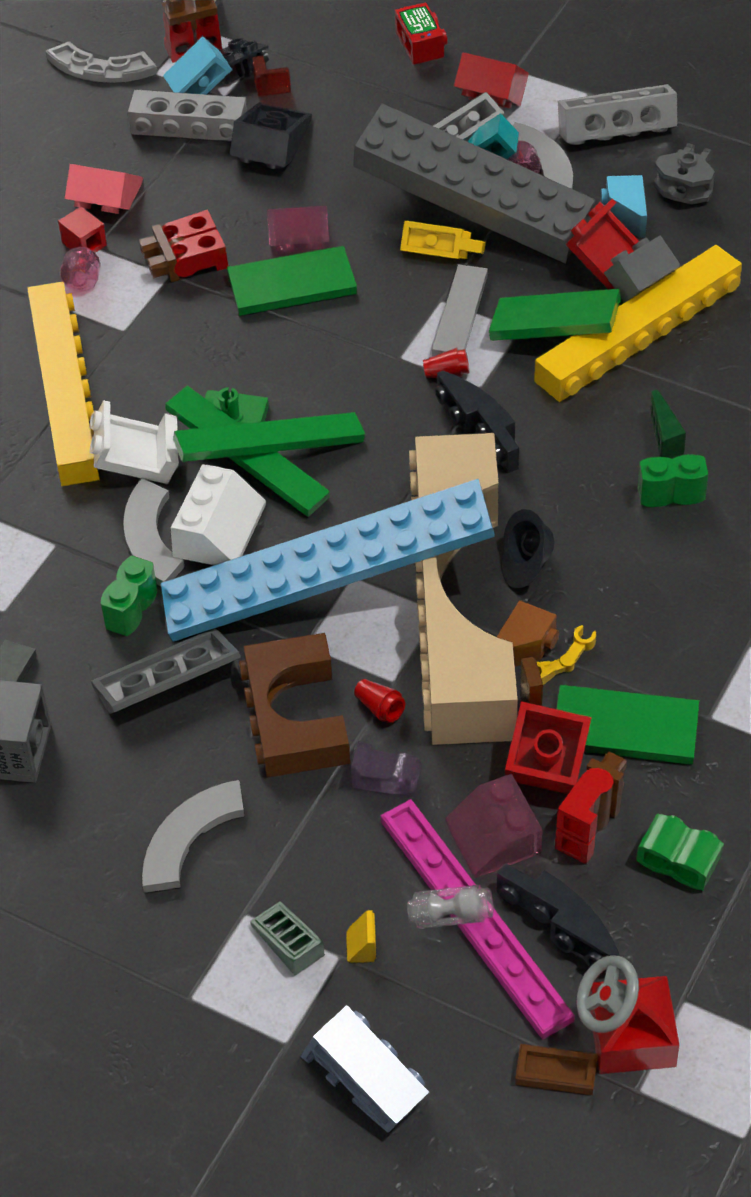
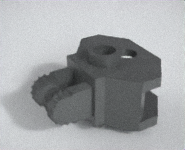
[653,143,715,204]

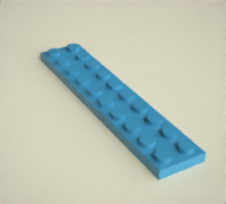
[161,479,495,642]

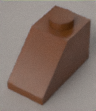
[497,600,559,667]

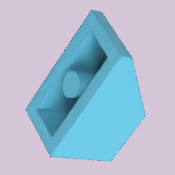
[601,175,647,238]

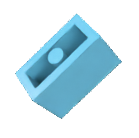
[163,36,232,95]

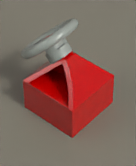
[577,955,680,1074]

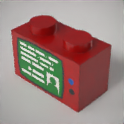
[395,2,448,65]

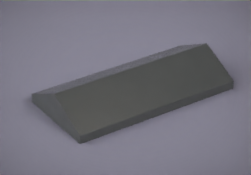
[91,628,241,714]

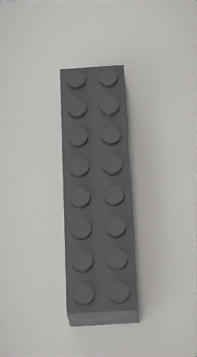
[353,103,595,264]

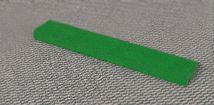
[165,385,330,517]
[173,412,366,462]

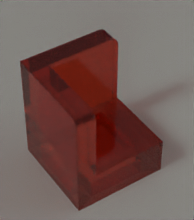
[252,56,291,97]

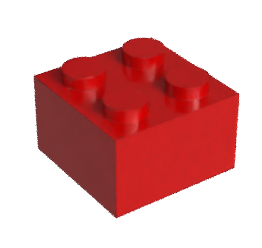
[454,52,529,109]
[504,701,592,794]

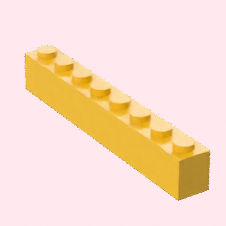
[534,245,742,402]
[27,281,100,487]

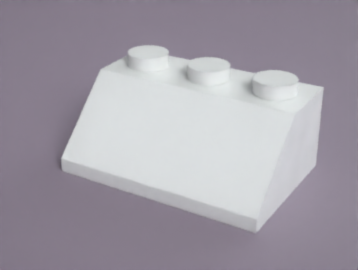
[171,464,266,565]

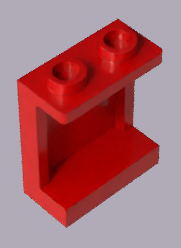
[566,198,639,290]

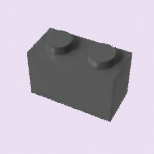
[604,235,681,303]

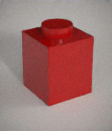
[58,207,107,260]

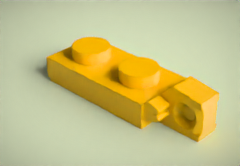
[400,221,486,259]

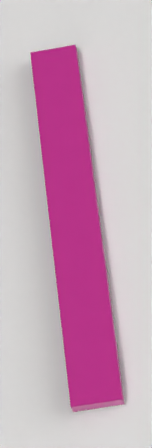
[381,799,575,1040]

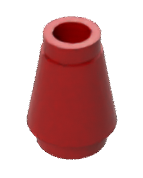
[423,347,470,378]
[354,679,406,722]

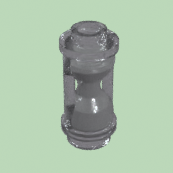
[407,885,494,929]

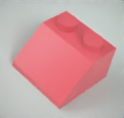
[65,164,143,214]

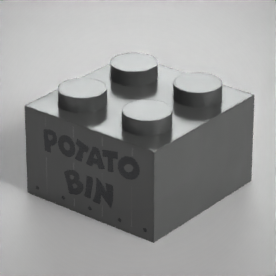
[0,680,51,783]

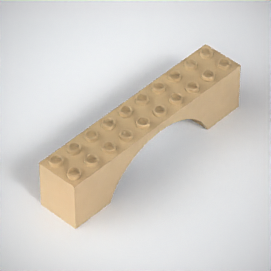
[409,433,518,745]

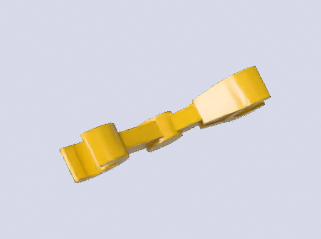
[537,625,596,685]

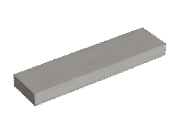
[432,264,488,357]

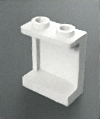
[90,400,179,484]

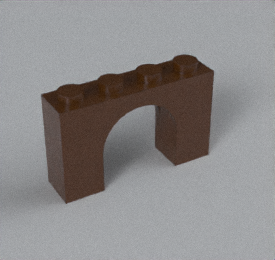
[239,633,351,778]

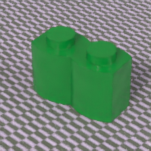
[637,454,708,507]
[101,555,157,636]
[636,814,724,891]

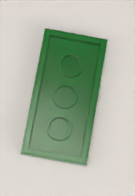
[227,246,357,316]
[488,289,621,341]
[557,685,700,765]

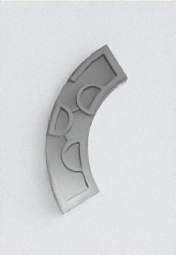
[45,41,158,82]
[513,122,573,189]
[123,478,185,586]
[142,780,244,893]

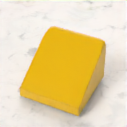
[346,910,376,963]

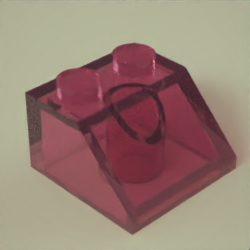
[267,205,329,252]
[445,774,542,878]

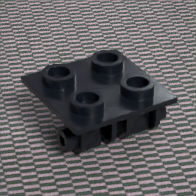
[218,38,269,84]

